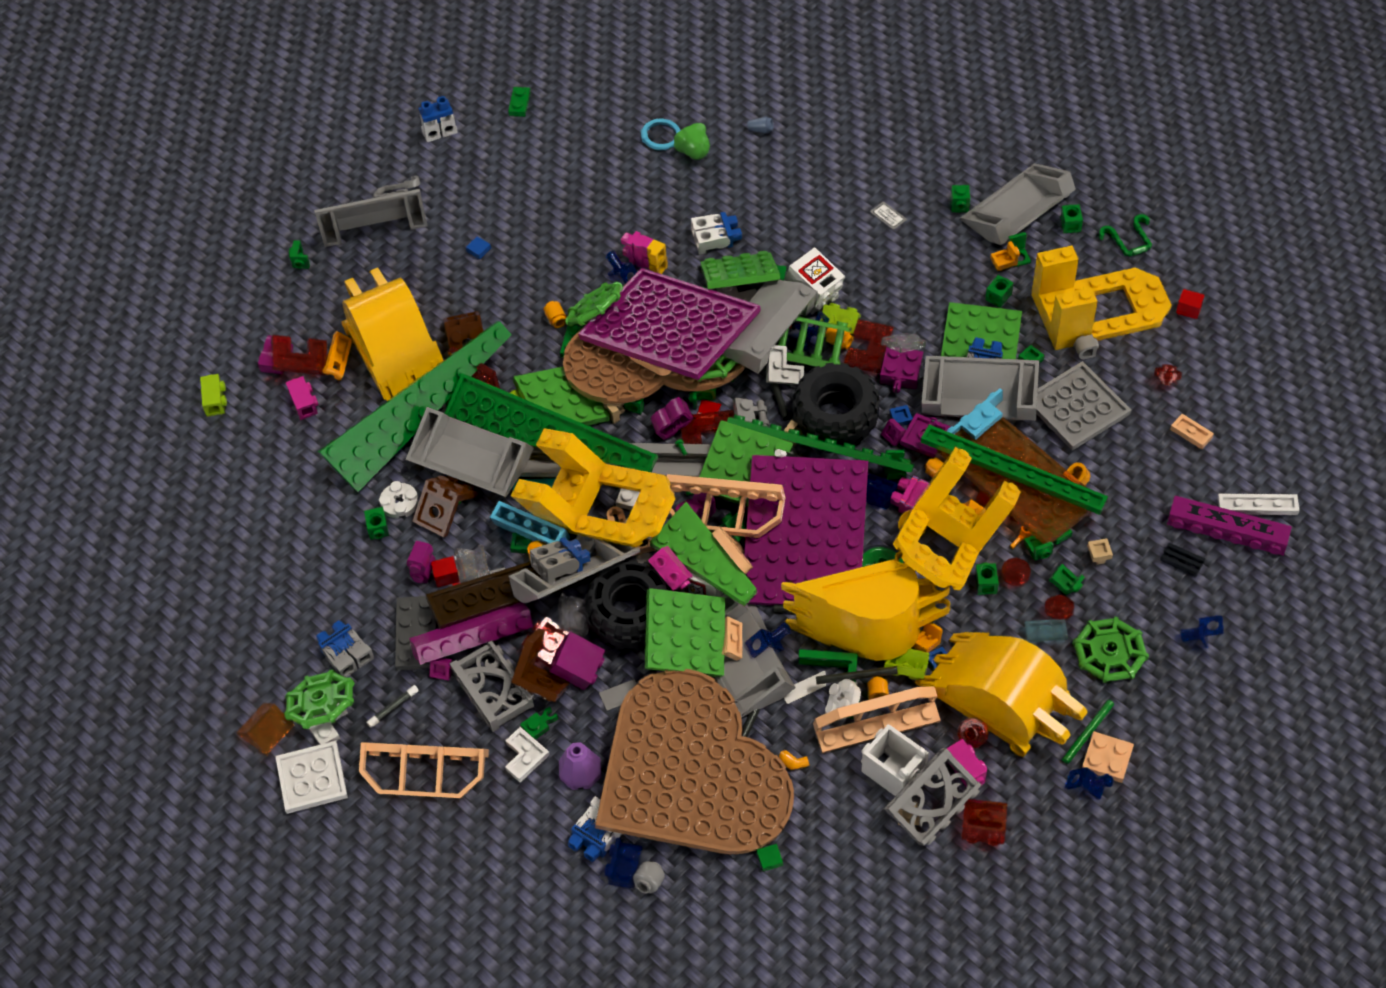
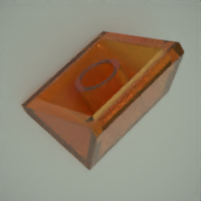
[236,703,294,755]

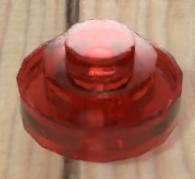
[1154,364,1182,386]
[1001,558,1031,586]
[1045,595,1074,620]
[957,717,989,748]

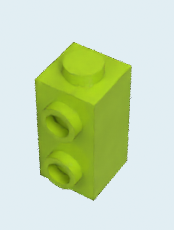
[200,374,227,417]

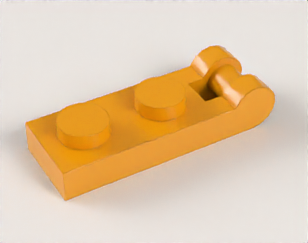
[323,331,352,381]

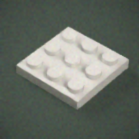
[276,741,348,814]

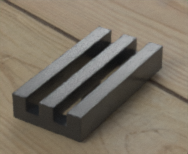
[1160,543,1205,577]

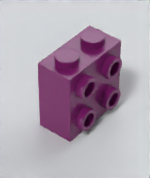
[549,631,605,690]

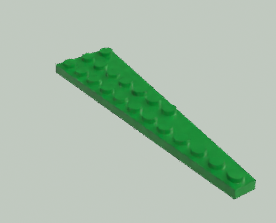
[317,321,512,492]
[444,373,659,473]

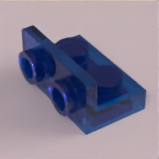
[866,473,898,509]
[605,838,643,889]

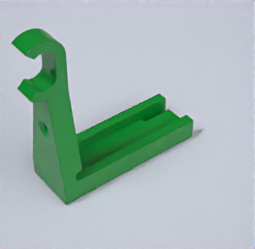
[799,649,860,719]

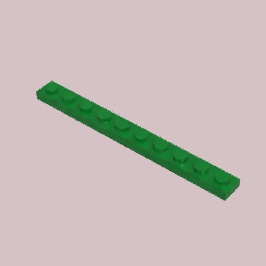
[727,414,915,473]
[921,424,1108,515]

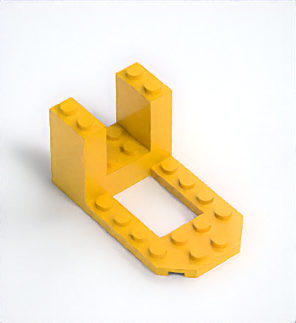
[1031,245,1172,350]
[511,428,675,548]
[893,447,1021,590]

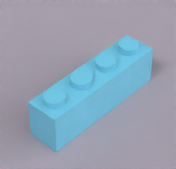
[490,501,570,544]

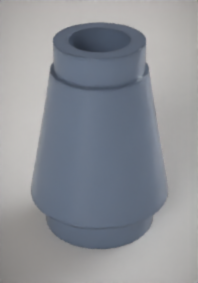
[748,116,773,133]

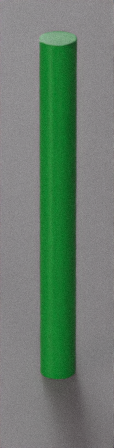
[1062,700,1114,764]

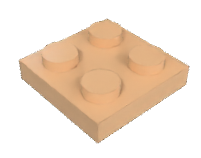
[1082,731,1134,783]

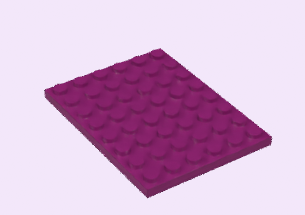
[578,268,761,380]
[744,455,868,606]

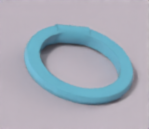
[640,119,680,150]

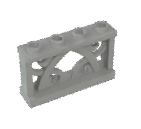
[450,640,535,732]
[884,748,981,846]

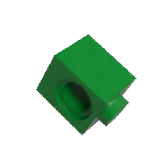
[1060,204,1083,233]
[985,275,1014,308]
[364,507,389,540]
[975,562,999,595]

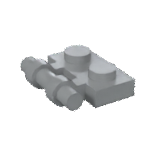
[733,398,770,427]

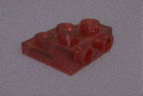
[521,616,569,668]
[961,799,1007,846]

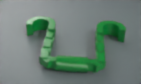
[1099,214,1152,257]

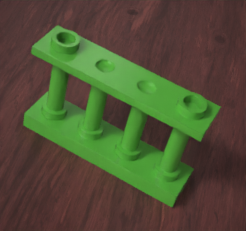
[778,316,852,367]

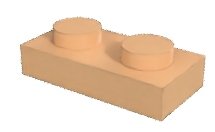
[1170,414,1214,449]
[722,616,742,661]

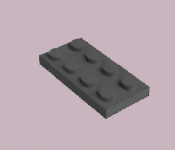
[395,596,437,670]

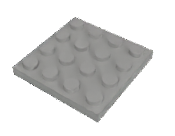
[1036,361,1132,451]

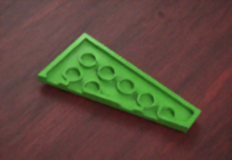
[650,502,757,607]

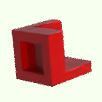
[1176,289,1205,319]
[431,556,460,587]

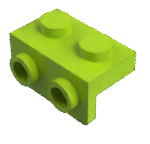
[820,303,861,335]
[884,649,930,680]

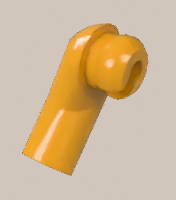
[779,750,809,770]

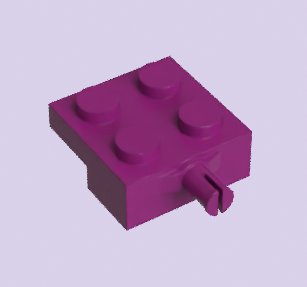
[880,346,923,393]

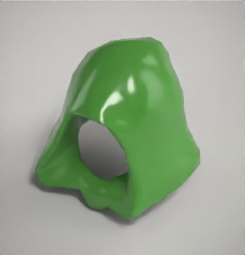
[673,123,710,160]

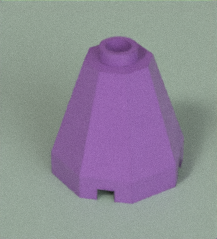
[559,742,601,790]

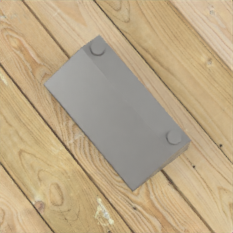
[960,163,1076,245]
[314,189,428,247]
[723,280,818,374]
[921,356,1039,421]
[406,407,533,497]
[509,538,640,603]
[715,594,796,718]

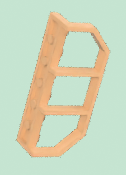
[667,474,786,538]
[813,687,941,753]
[359,742,489,798]

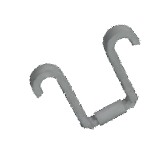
[373,176,420,198]

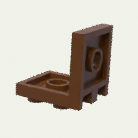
[443,311,483,354]
[412,475,480,537]
[511,628,570,702]

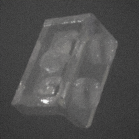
[454,545,490,583]

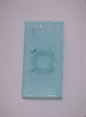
[1024,619,1068,642]

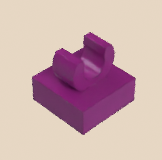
[881,419,906,446]
[430,658,452,681]

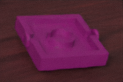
[900,413,951,458]

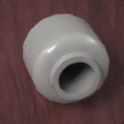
[633,861,665,894]

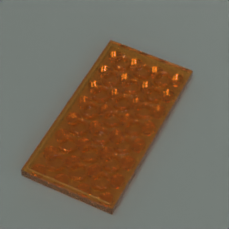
[937,417,1091,544]

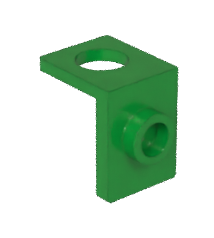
[1008,232,1031,267]

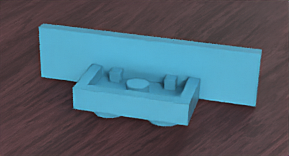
[947,388,1003,440]

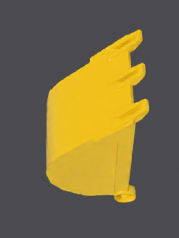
[341,267,444,401]
[781,551,950,661]
[915,632,1088,757]

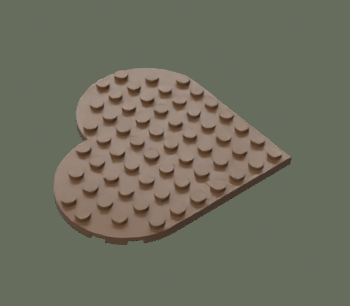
[563,283,745,404]
[595,669,794,854]

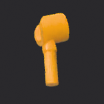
[1010,524,1033,549]

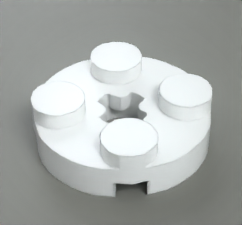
[379,481,418,519]
[825,679,861,720]

